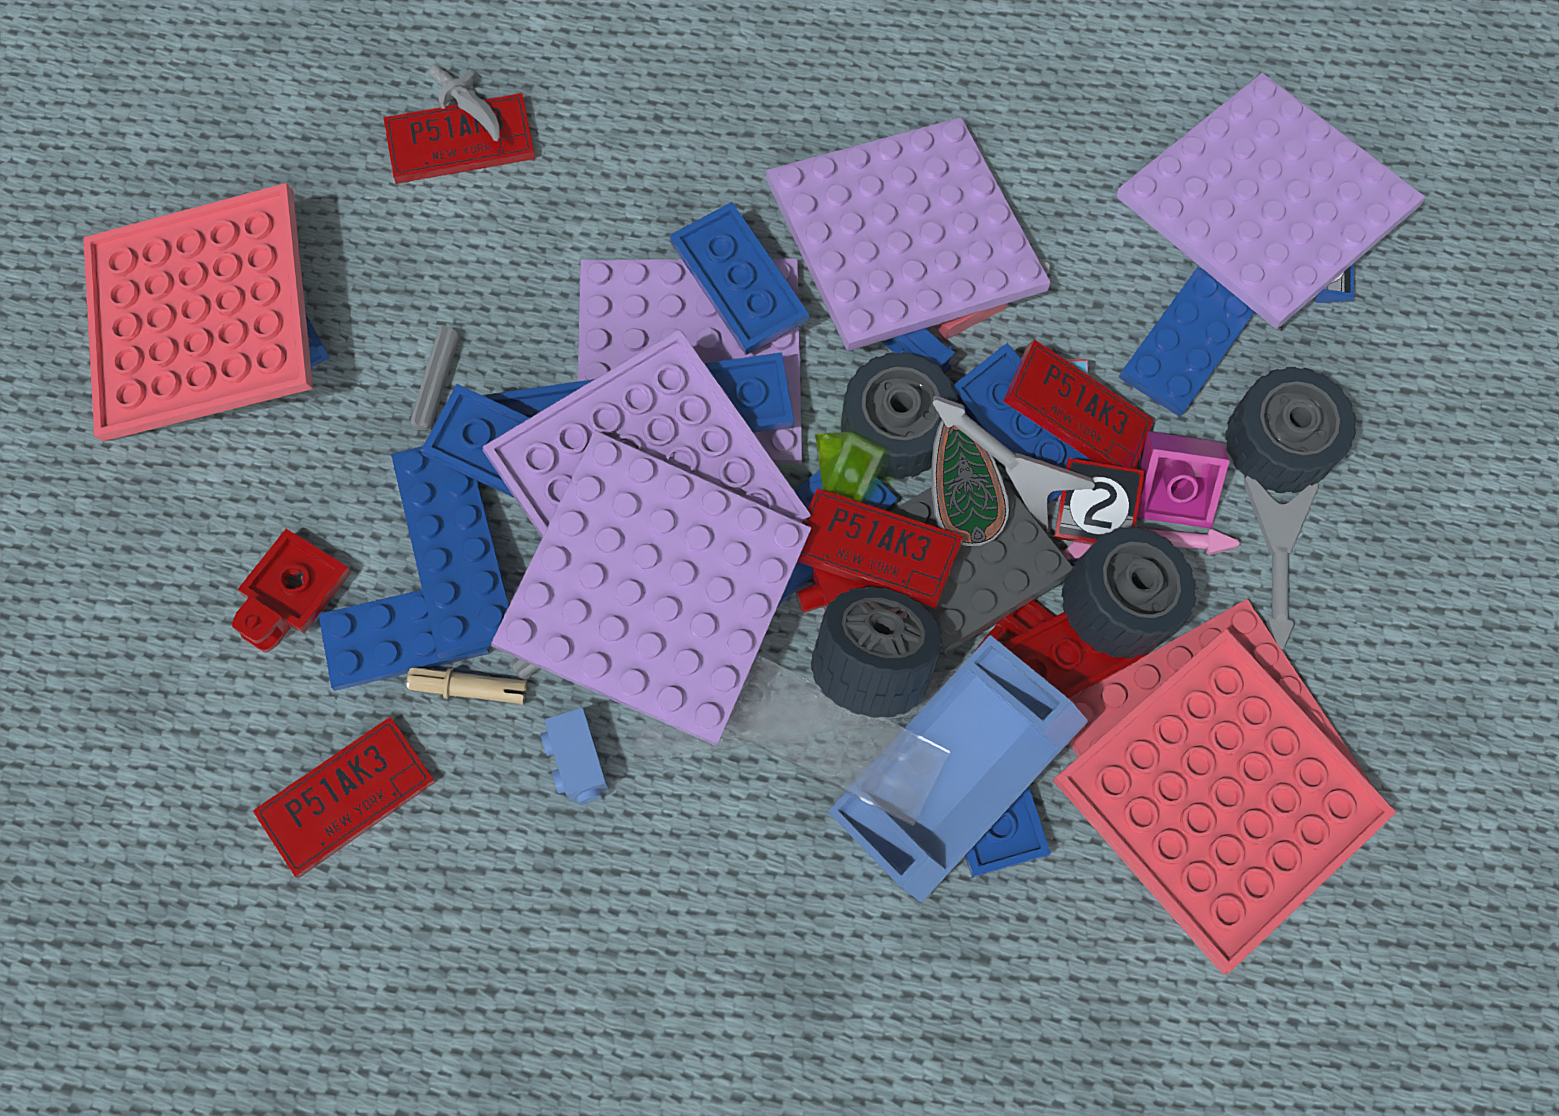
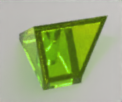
[815,432,886,503]

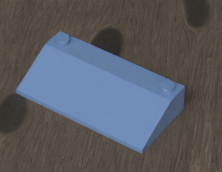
[828,635,1088,903]

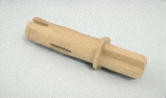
[406,667,527,705]

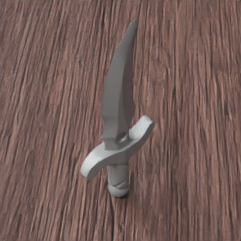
[429,64,499,141]

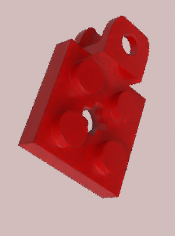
[232,529,351,653]

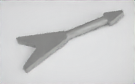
[933,396,1095,533]
[1243,476,1318,650]

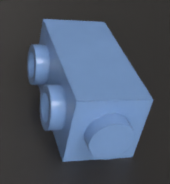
[540,707,609,805]

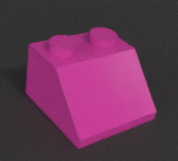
[1137,432,1230,529]

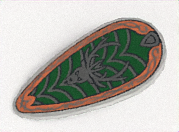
[932,420,1009,546]

